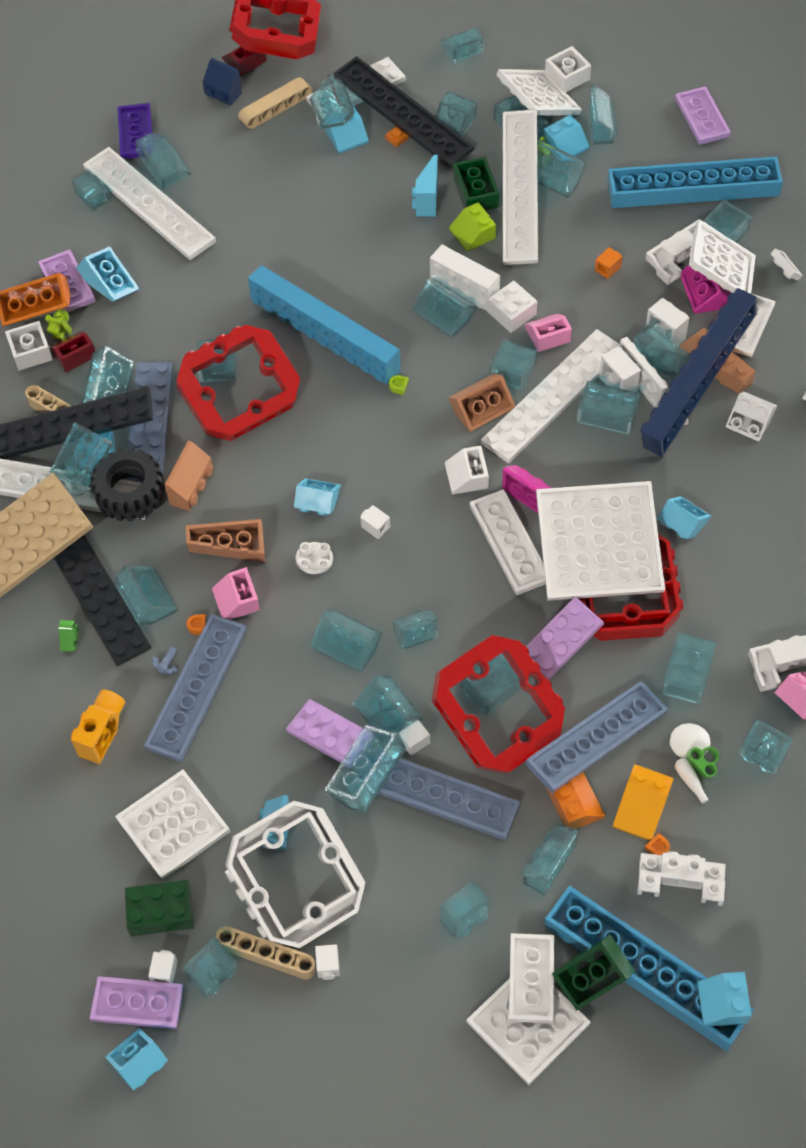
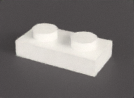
[770,249,803,280]

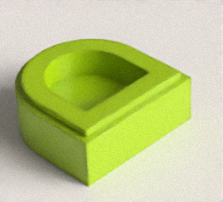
[389,375,409,395]

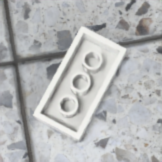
[430,245,500,311]

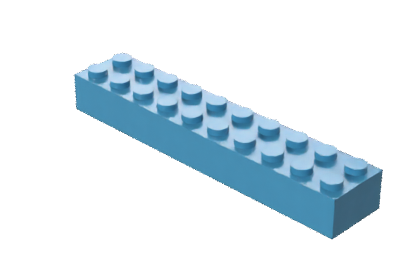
[607,157,783,208]
[248,265,401,385]
[544,885,754,1052]

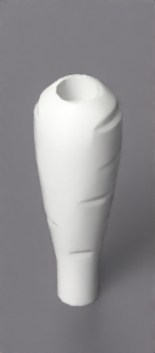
[675,758,709,804]

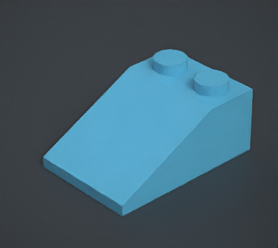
[412,155,438,217]
[76,247,139,302]

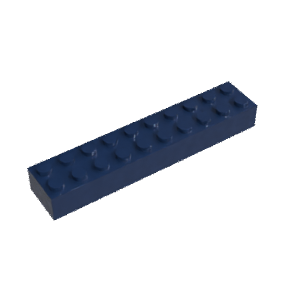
[641,287,757,457]

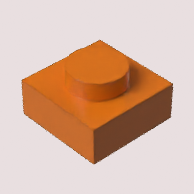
[385,127,409,147]

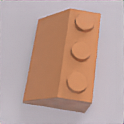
[448,373,516,432]
[165,441,214,511]

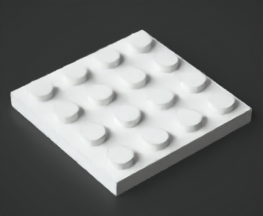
[496,69,582,116]
[689,220,755,294]
[115,770,230,880]
[466,978,591,1086]

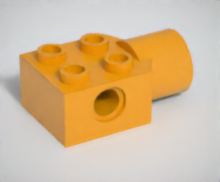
[71,689,126,764]

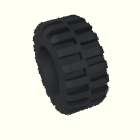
[90,448,165,521]

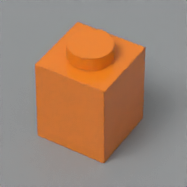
[595,247,623,279]

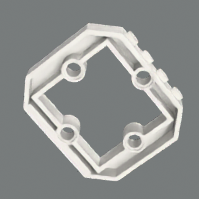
[225,801,365,948]

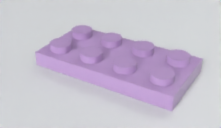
[675,86,731,145]
[38,249,96,313]
[527,597,604,680]
[286,699,374,768]
[90,976,184,1029]

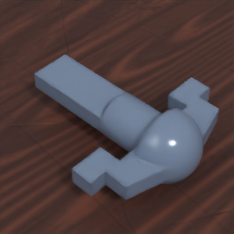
[151,646,178,675]

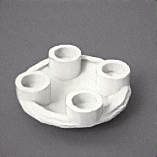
[295,542,334,574]
[669,723,711,759]

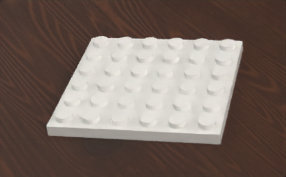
[536,481,665,601]

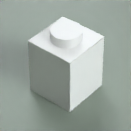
[360,505,391,539]
[398,720,430,756]
[315,944,340,980]
[148,950,178,983]

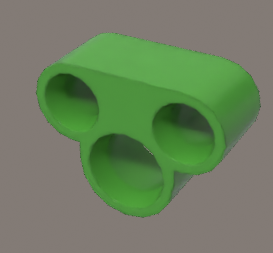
[59,620,79,652]
[686,746,719,778]

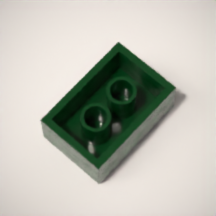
[453,157,499,210]
[125,880,194,937]
[552,934,635,1011]

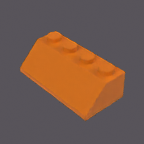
[0,273,71,327]
[535,750,605,832]

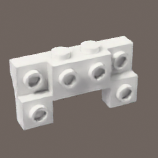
[645,220,699,285]
[748,635,806,692]
[637,852,725,906]

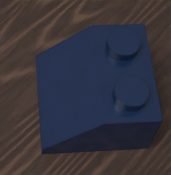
[203,58,242,106]

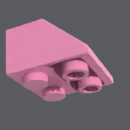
[524,314,572,352]
[212,567,260,620]
[775,671,806,720]

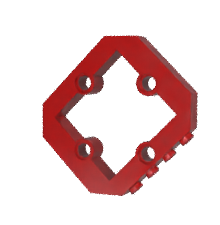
[229,0,321,60]
[176,325,301,441]
[578,534,683,641]
[431,635,565,774]

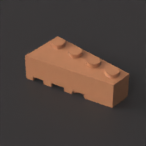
[676,328,755,393]
[185,519,266,563]

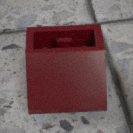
[222,46,266,76]
[49,331,97,372]

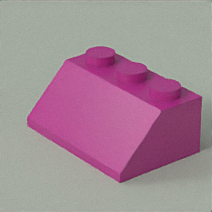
[681,265,731,314]
[502,465,551,513]

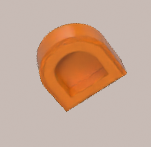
[186,614,206,635]
[644,833,670,856]

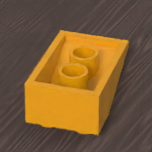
[612,764,674,841]

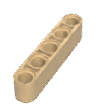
[238,77,312,129]
[25,385,71,414]
[216,926,316,980]

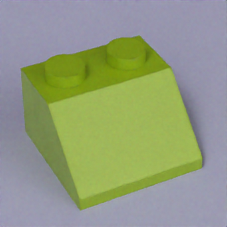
[449,202,496,252]

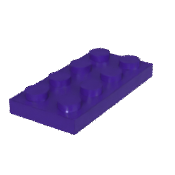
[117,103,154,159]

